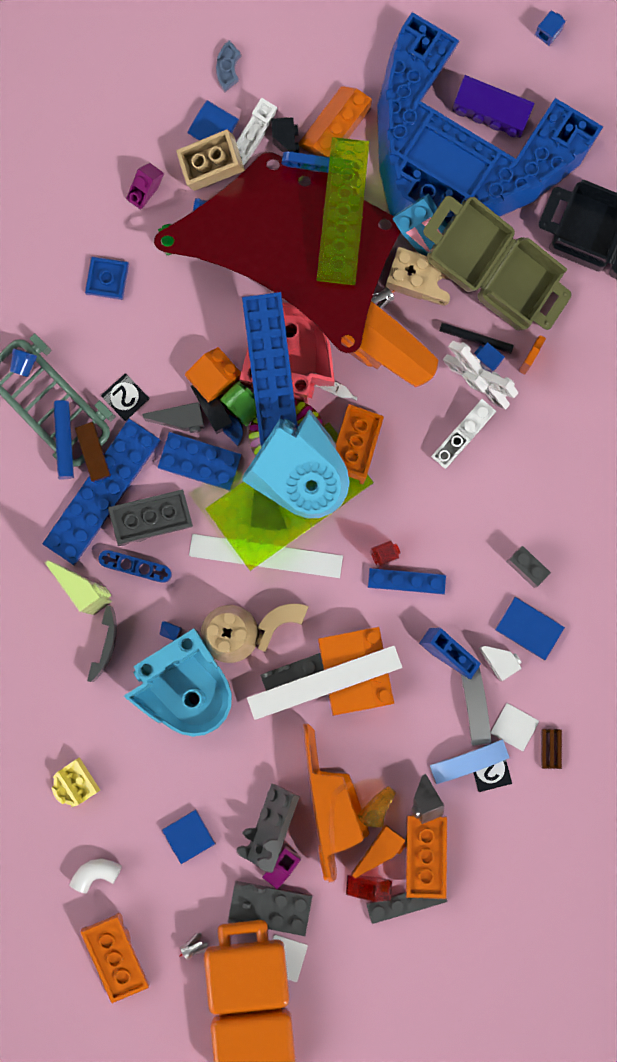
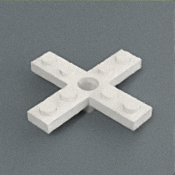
[443,341,519,410]

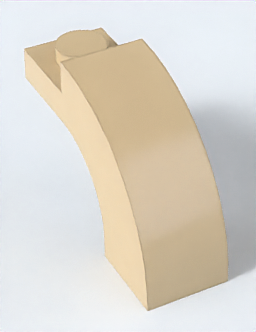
[256,604,309,652]

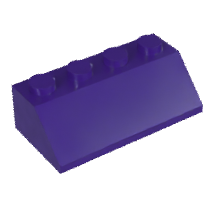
[452,75,535,138]

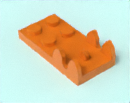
[336,404,384,485]
[406,815,447,899]
[80,912,149,1003]

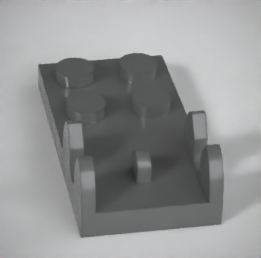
[108,490,193,546]
[260,653,324,691]
[236,784,300,873]
[228,881,313,936]

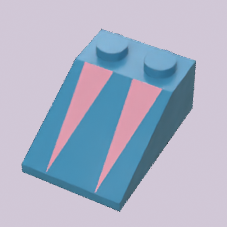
[392,193,447,256]

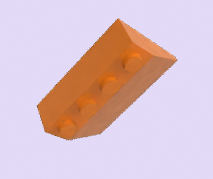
[318,627,394,716]

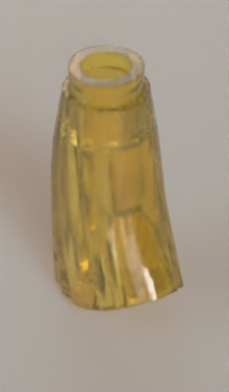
[357,786,396,828]

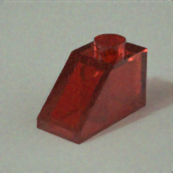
[370,541,401,569]
[346,875,392,902]

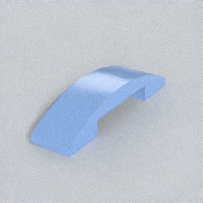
[430,739,510,784]

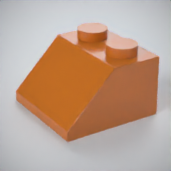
[185,347,241,402]

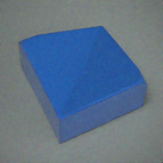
[160,621,182,641]

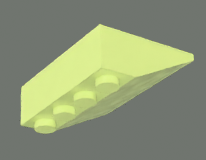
[45,560,112,615]

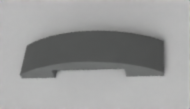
[87,605,117,682]

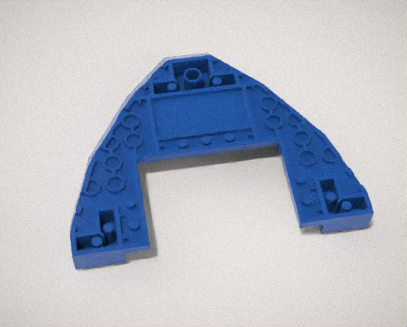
[377,12,603,224]

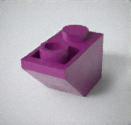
[126,163,164,210]
[262,845,301,890]

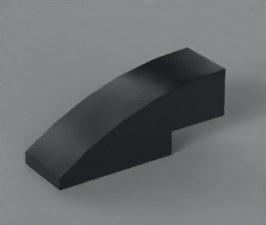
[191,385,233,434]

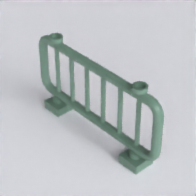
[0,333,116,467]

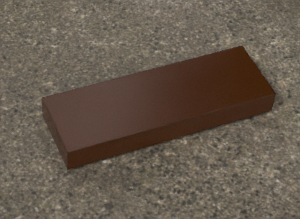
[75,422,111,482]

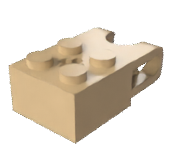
[386,247,450,306]

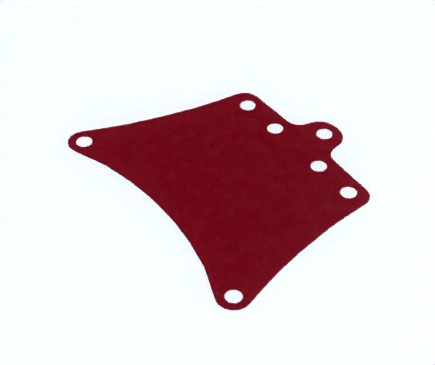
[154,152,401,353]

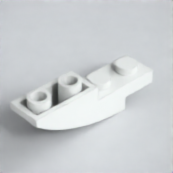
[431,399,496,469]

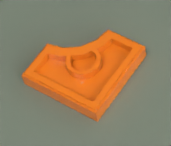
[519,335,546,375]

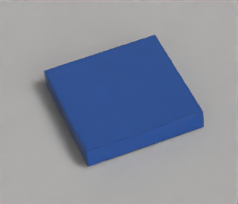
[85,257,129,300]
[162,810,216,864]

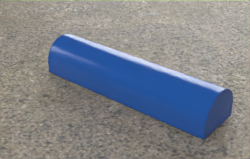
[53,400,74,480]

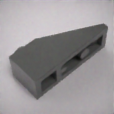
[143,402,205,433]

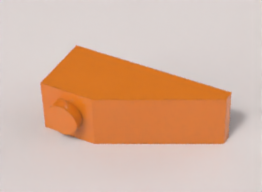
[351,824,406,878]

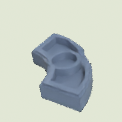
[216,40,241,92]

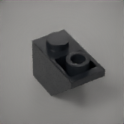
[271,117,299,153]

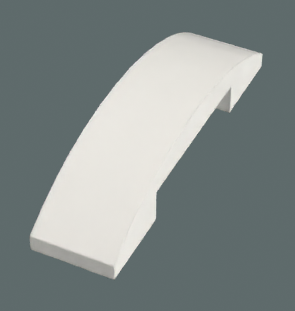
[236,98,278,166]

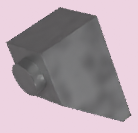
[412,774,444,824]

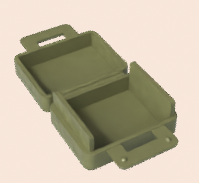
[423,196,572,331]

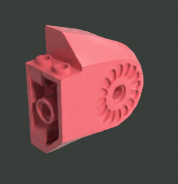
[240,302,335,403]

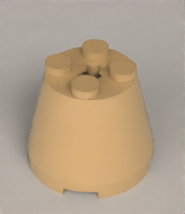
[201,605,259,663]

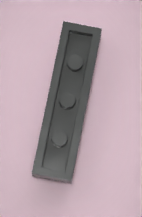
[366,892,448,924]

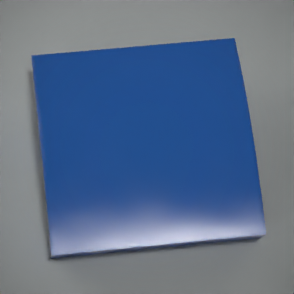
[187,100,239,141]

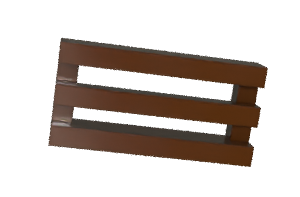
[541,729,562,769]

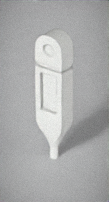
[314,373,358,400]

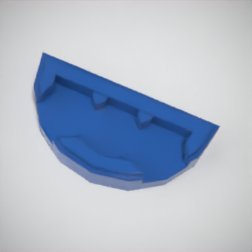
[223,415,244,446]

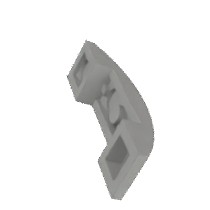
[460,667,491,746]

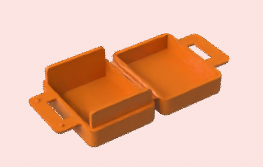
[204,920,296,1062]

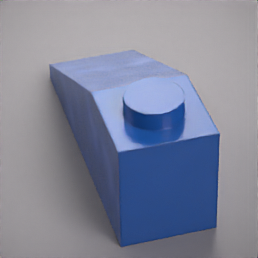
[419,628,481,679]

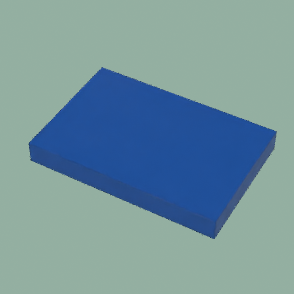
[495,597,565,660]

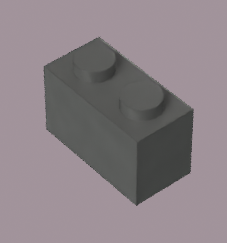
[506,546,551,588]

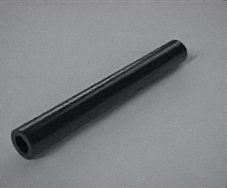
[439,322,514,354]

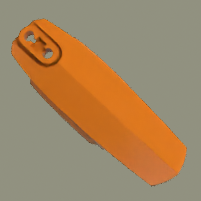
[341,301,438,387]
[303,724,370,882]

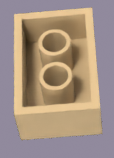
[176,129,245,191]

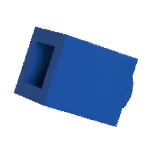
[535,10,566,46]
[474,342,505,373]

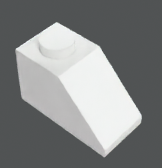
[479,646,522,681]

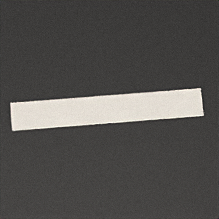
[189,534,343,578]
[247,646,402,720]

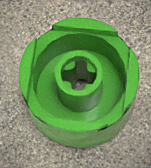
[220,381,257,426]

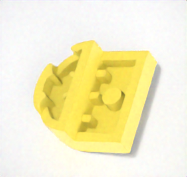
[52,757,100,807]

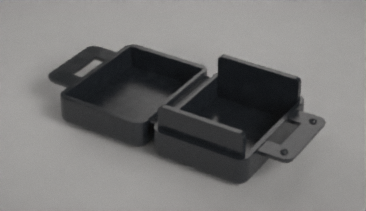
[539,180,617,279]

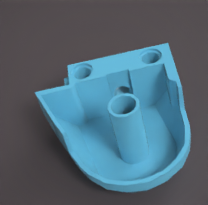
[242,409,350,518]
[123,628,232,737]

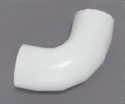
[69,858,122,893]

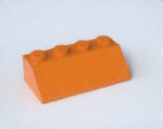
[299,86,372,158]

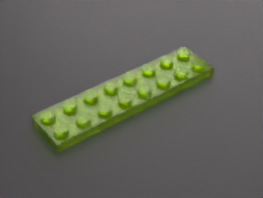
[317,137,370,285]

